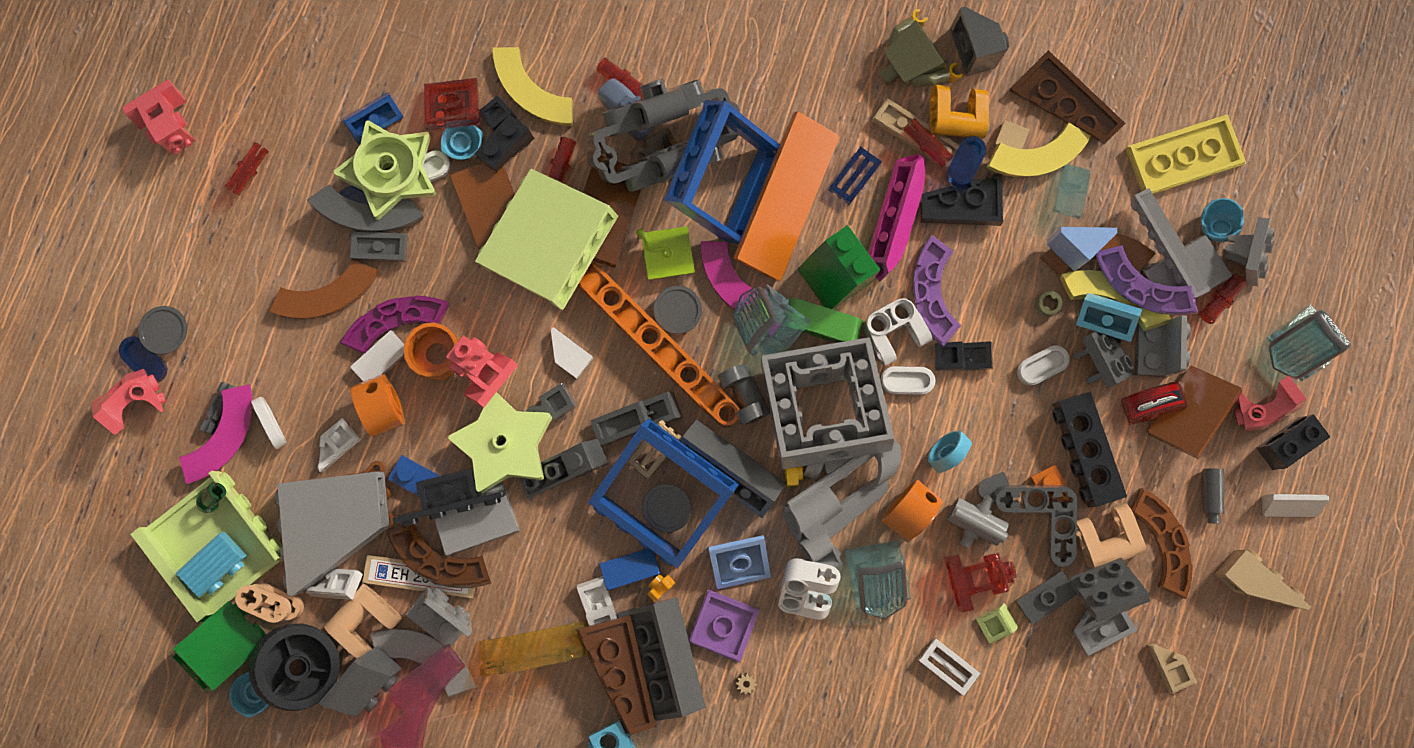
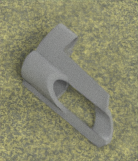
[784,440,901,578]

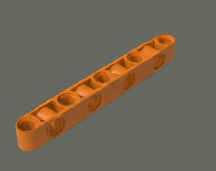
[578,262,739,428]

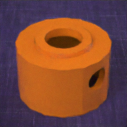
[403,322,460,381]
[350,374,405,437]
[881,479,943,543]

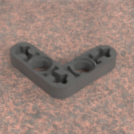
[993,485,1077,567]

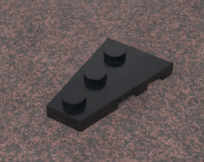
[921,173,1003,226]

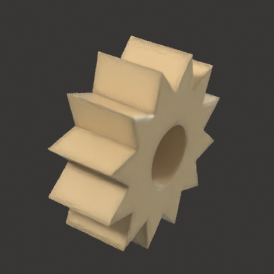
[735,673,757,695]

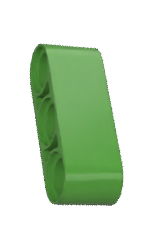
[781,298,864,343]

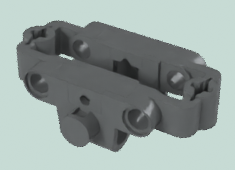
[587,78,740,192]

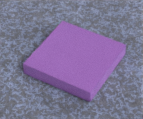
[689,589,760,662]

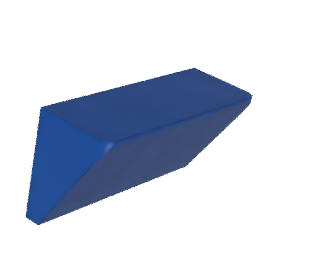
[343,92,404,144]
[600,549,660,591]

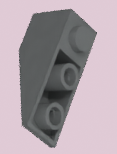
[519,439,608,499]

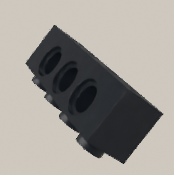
[1052,391,1127,508]

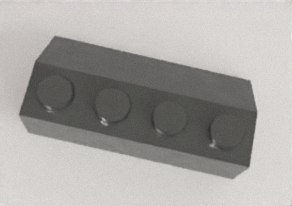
[617,597,706,721]

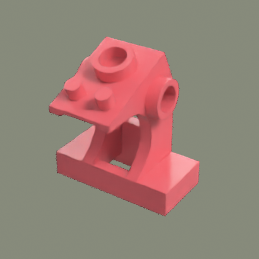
[122,79,195,155]
[446,335,518,408]
[92,369,166,435]
[1234,376,1307,432]

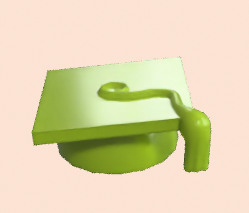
[636,226,695,280]

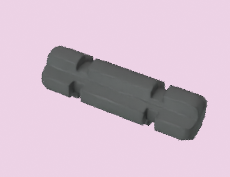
[198,382,234,434]

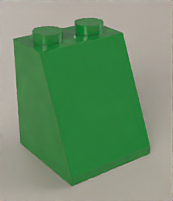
[797,225,880,309]
[169,601,266,694]

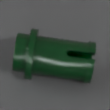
[196,483,226,513]

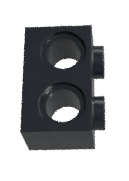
[1256,414,1330,470]

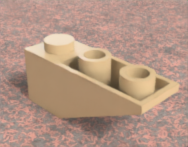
[1215,549,1311,610]

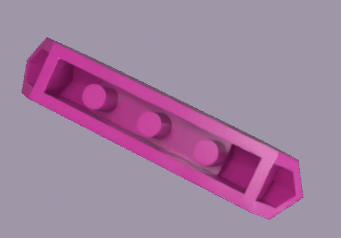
[868,154,925,281]

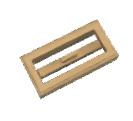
[628,420,682,479]

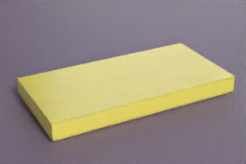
[1125,114,1246,194]

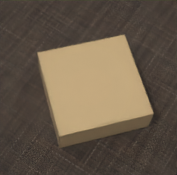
[993,120,1029,149]

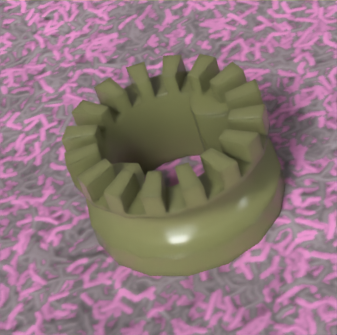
[1035,291,1062,316]

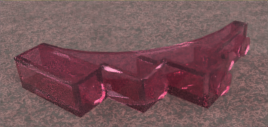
[379,644,466,748]

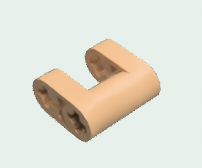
[1076,503,1146,569]
[235,583,304,623]
[324,583,402,659]

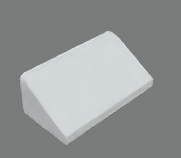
[1262,494,1329,517]

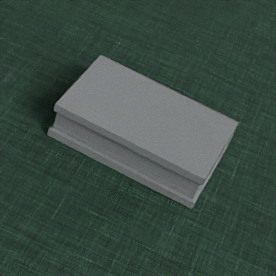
[1140,235,1232,289]
[434,482,520,556]

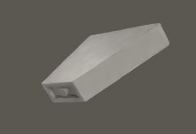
[275,472,390,596]

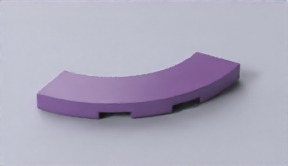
[913,235,961,347]
[1096,245,1198,315]

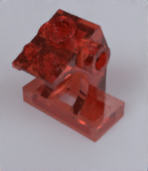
[943,553,1017,613]

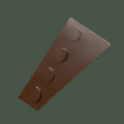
[1009,50,1126,144]
[575,615,656,735]

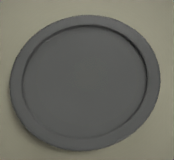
[653,286,702,334]
[138,306,187,354]
[643,484,691,532]

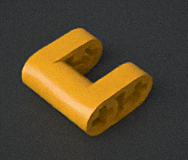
[929,84,989,139]

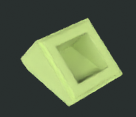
[976,603,1018,644]

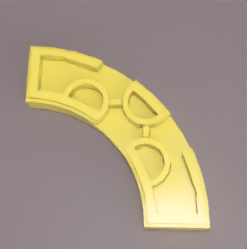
[493,47,573,126]
[986,123,1091,177]
[1060,270,1171,331]

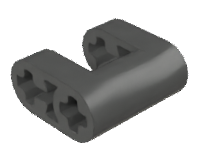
[718,364,770,426]

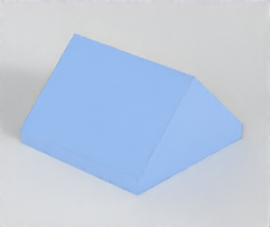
[1047,227,1117,271]
[708,535,771,589]

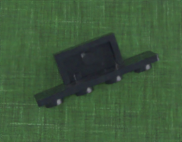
[392,468,507,526]

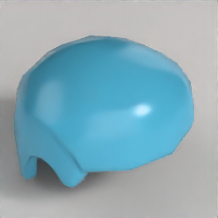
[1201,198,1244,243]

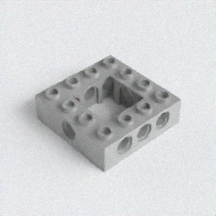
[761,337,894,470]

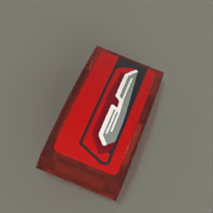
[1121,381,1188,425]

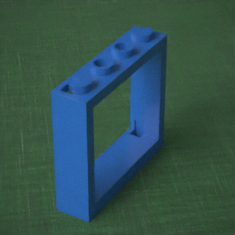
[664,100,780,244]
[588,419,739,569]

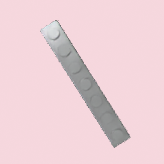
[1130,188,1210,299]

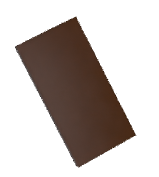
[583,156,641,268]

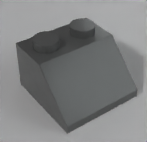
[950,7,1009,77]
[319,646,402,717]

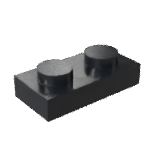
[474,114,531,172]

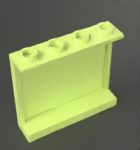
[475,169,618,310]
[130,471,282,623]

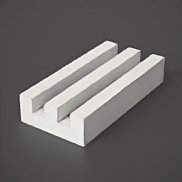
[918,638,981,696]

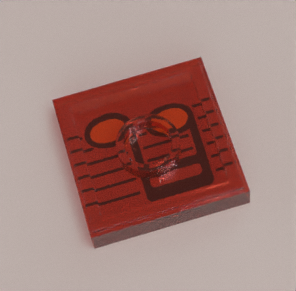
[424,78,480,131]

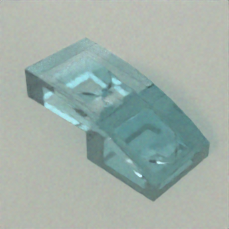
[1053,164,1090,219]

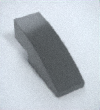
[590,392,683,446]

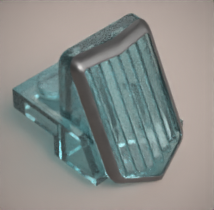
[733,284,810,356]
[1267,305,1351,382]
[844,540,911,619]

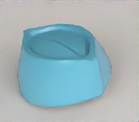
[441,120,484,160]
[928,431,972,473]
[229,672,268,718]

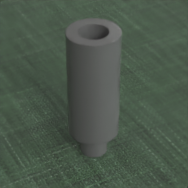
[1203,468,1224,524]

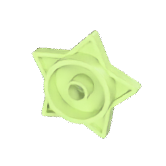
[334,121,436,220]
[448,392,552,494]

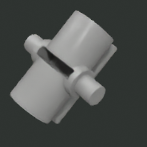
[946,495,1009,548]

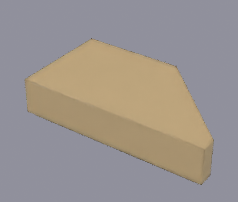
[1147,643,1197,694]

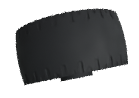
[249,623,340,711]

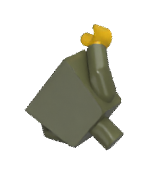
[879,9,963,87]

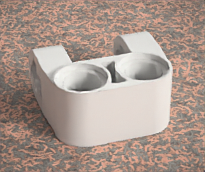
[864,299,933,366]
[778,558,841,620]

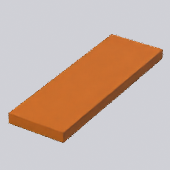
[733,111,840,281]

